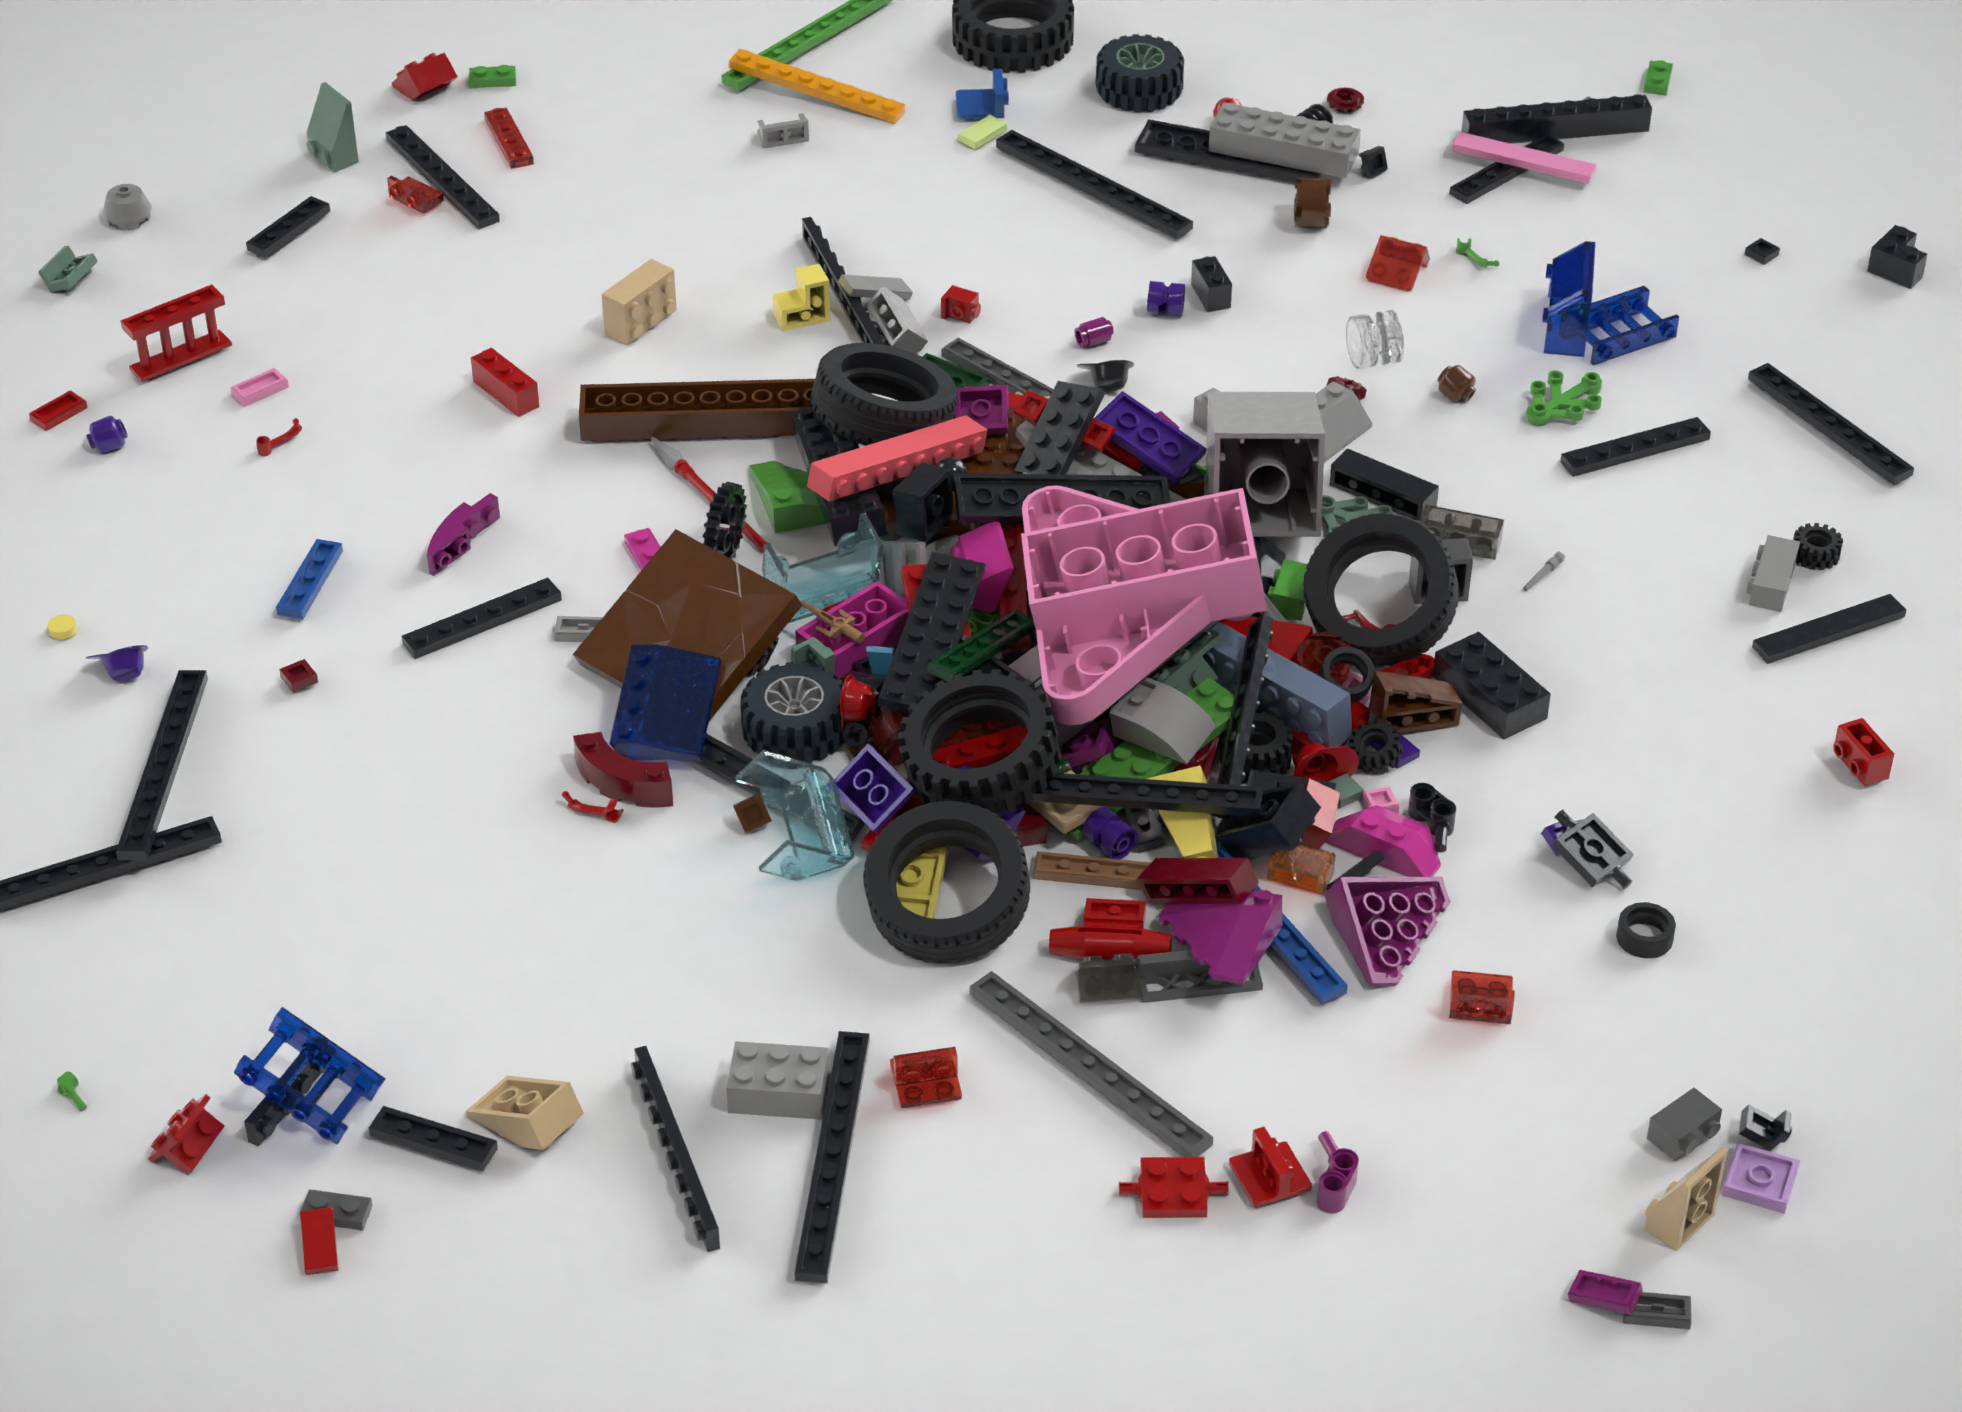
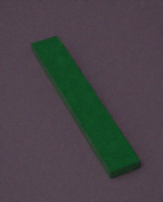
[927,610,1035,682]

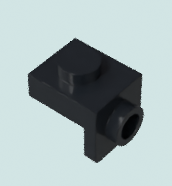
[1739,1104,1792,1151]

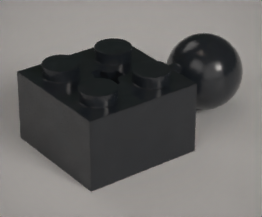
[893,457,968,542]

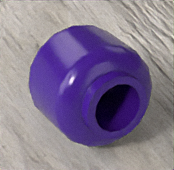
[86,415,128,454]

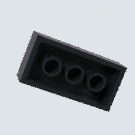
[1433,631,1551,740]

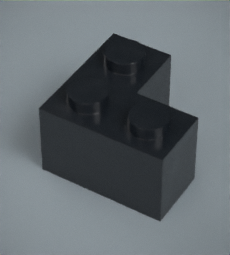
[1867,225,1928,289]

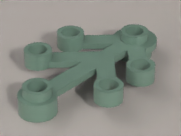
[1322,495,1392,533]

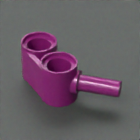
[1317,1131,1359,1214]

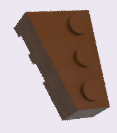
[1369,670,1463,733]

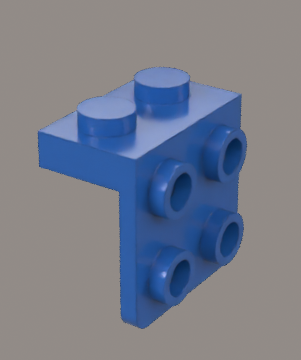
[956,69,1009,120]

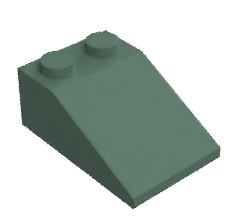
[306,82,359,172]

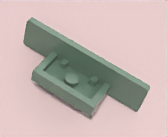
[1152,629,1223,695]

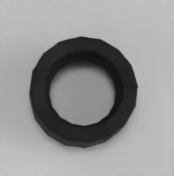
[1318,647,1374,704]
[1616,902,1676,958]

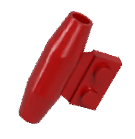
[1049,898,1172,963]

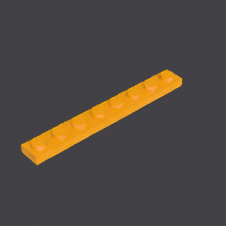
[729,49,906,124]

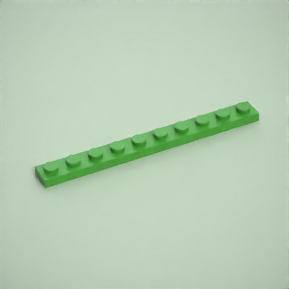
[722,0,892,91]

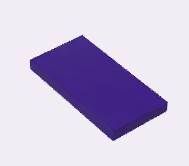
[1094,391,1207,484]

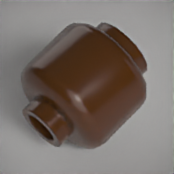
[1437,365,1476,403]

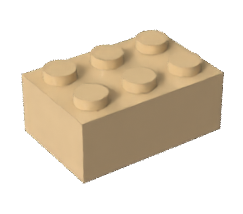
[601,259,677,345]

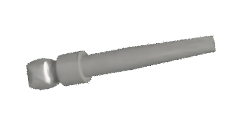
[1523,551,1565,591]

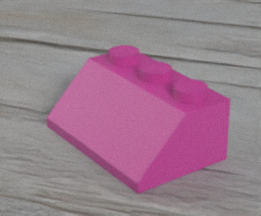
[949,522,1014,612]

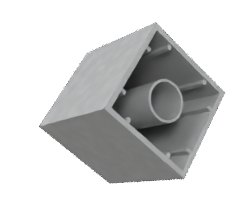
[1205,392,1325,537]

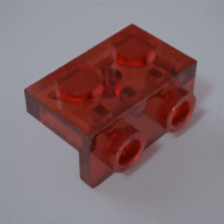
[387,176,444,214]

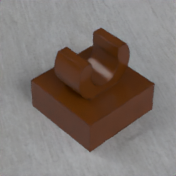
[733,793,772,833]

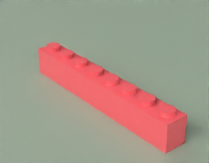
[807,415,988,501]

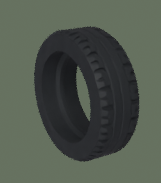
[811,343,958,446]
[1303,513,1459,667]
[863,801,1030,964]

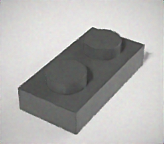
[299,1189,372,1231]

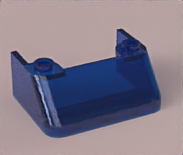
[1542,241,1596,357]

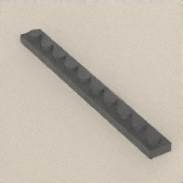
[970,971,1213,1157]

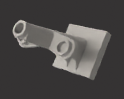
[873,535,959,597]

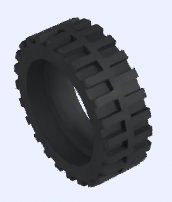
[952,0,1074,73]
[898,669,1062,814]

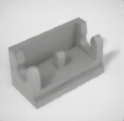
[757,113,809,149]

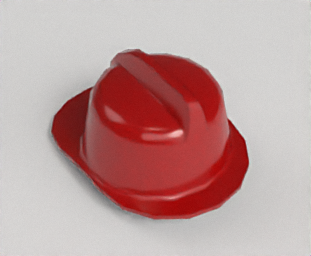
[840,674,877,733]
[1292,743,1359,782]

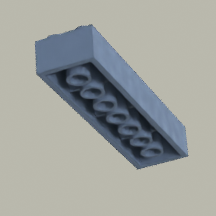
[1167,622,1352,748]

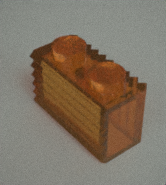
[1267,844,1336,895]

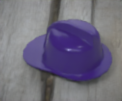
[86,645,149,682]

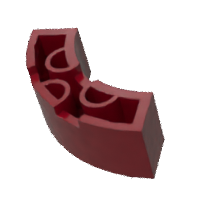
[573,732,673,808]

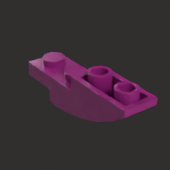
[427,493,500,576]

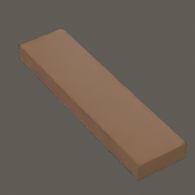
[1033,851,1150,890]

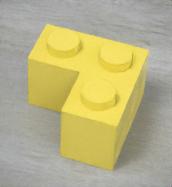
[772,264,830,331]

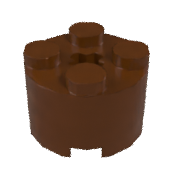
[1294,178,1331,227]

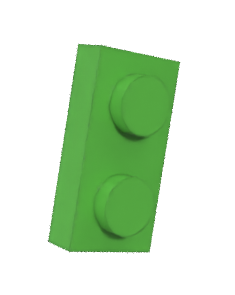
[1643,60,1673,96]
[469,65,516,88]

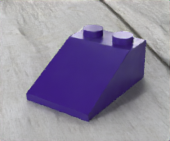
[828,743,916,833]

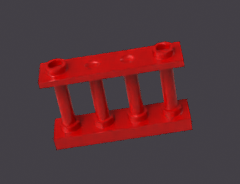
[120,284,232,382]

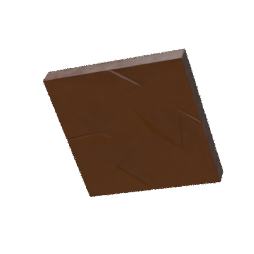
[573,529,802,731]

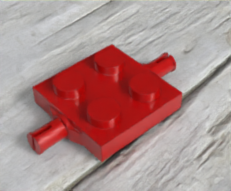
[1119,1157,1229,1218]

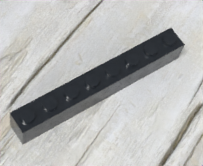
[1461,94,1652,144]

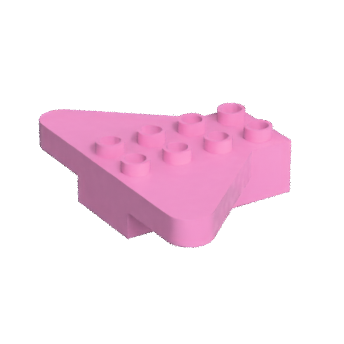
[1021,486,1267,725]

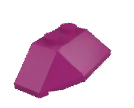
[1325,805,1441,877]

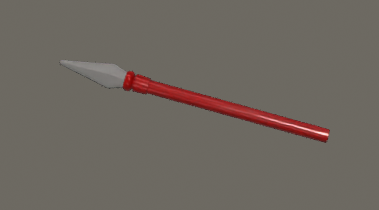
[651,437,771,553]

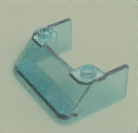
[762,513,884,623]
[735,750,854,881]

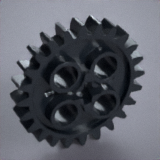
[702,481,747,559]

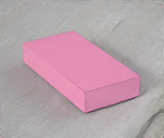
[230,368,289,407]

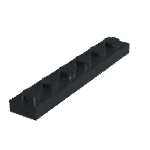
[1560,417,1711,477]
[401,577,562,659]

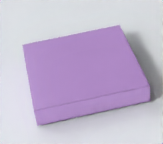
[1721,1143,1800,1213]

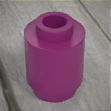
[1074,317,1114,348]

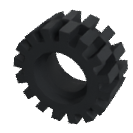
[1793,523,1843,570]
[1348,719,1403,774]

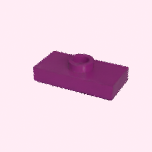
[1568,1270,1643,1315]

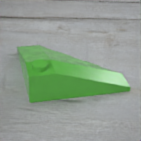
[749,461,826,533]

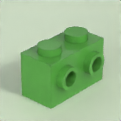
[1267,559,1307,621]

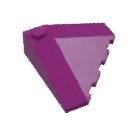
[1324,877,1450,986]
[1158,890,1282,985]

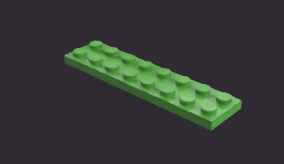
[1067,677,1235,842]

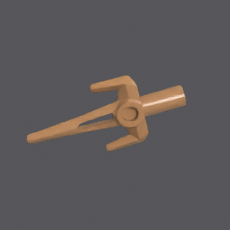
[800,601,865,643]

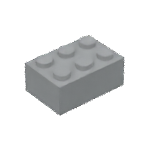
[726,1041,829,1120]

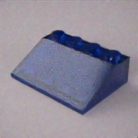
[609,644,722,760]

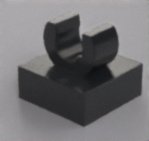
[1359,146,1388,177]

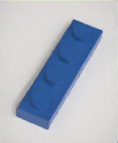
[276,539,343,620]

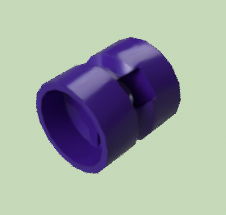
[1147,281,1185,316]
[1082,807,1138,860]

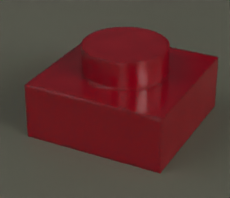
[279,659,318,693]

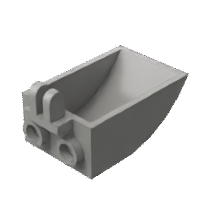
[1109,677,1217,764]

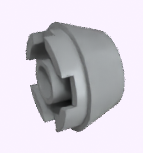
[103,184,152,230]

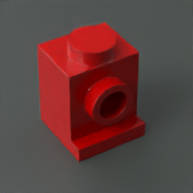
[941,285,981,324]

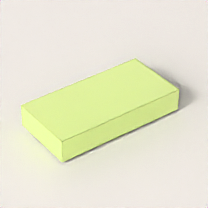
[958,115,1007,150]

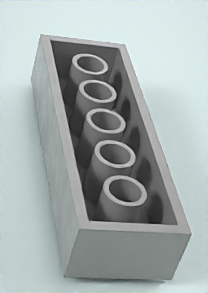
[1209,103,1361,178]

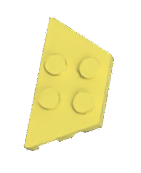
[896,846,949,918]

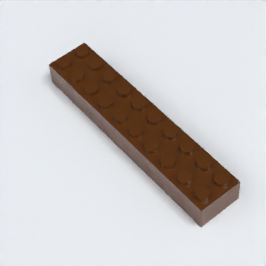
[579,379,815,442]

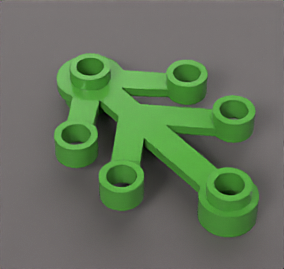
[1526,370,1602,426]

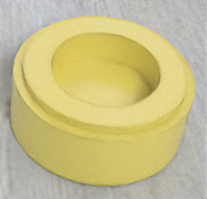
[48,614,77,640]

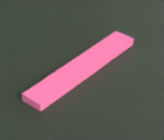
[1452,132,1597,184]

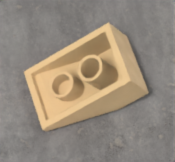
[465,1076,584,1150]
[1645,1148,1727,1251]

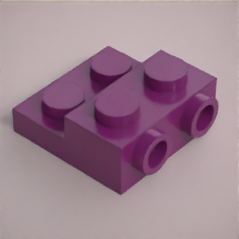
[955,385,1009,435]
[1060,718,1118,772]

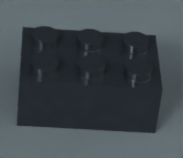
[1215,782,1321,860]

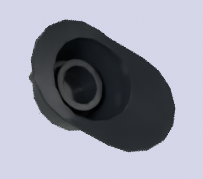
[1077,360,1134,392]

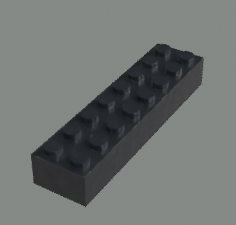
[790,406,887,547]

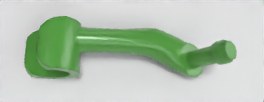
[1456,238,1499,268]

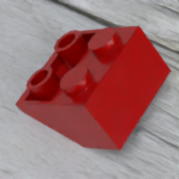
[391,52,458,101]

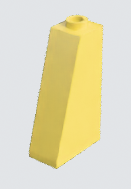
[1146,766,1218,858]

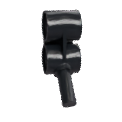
[1408,783,1457,853]

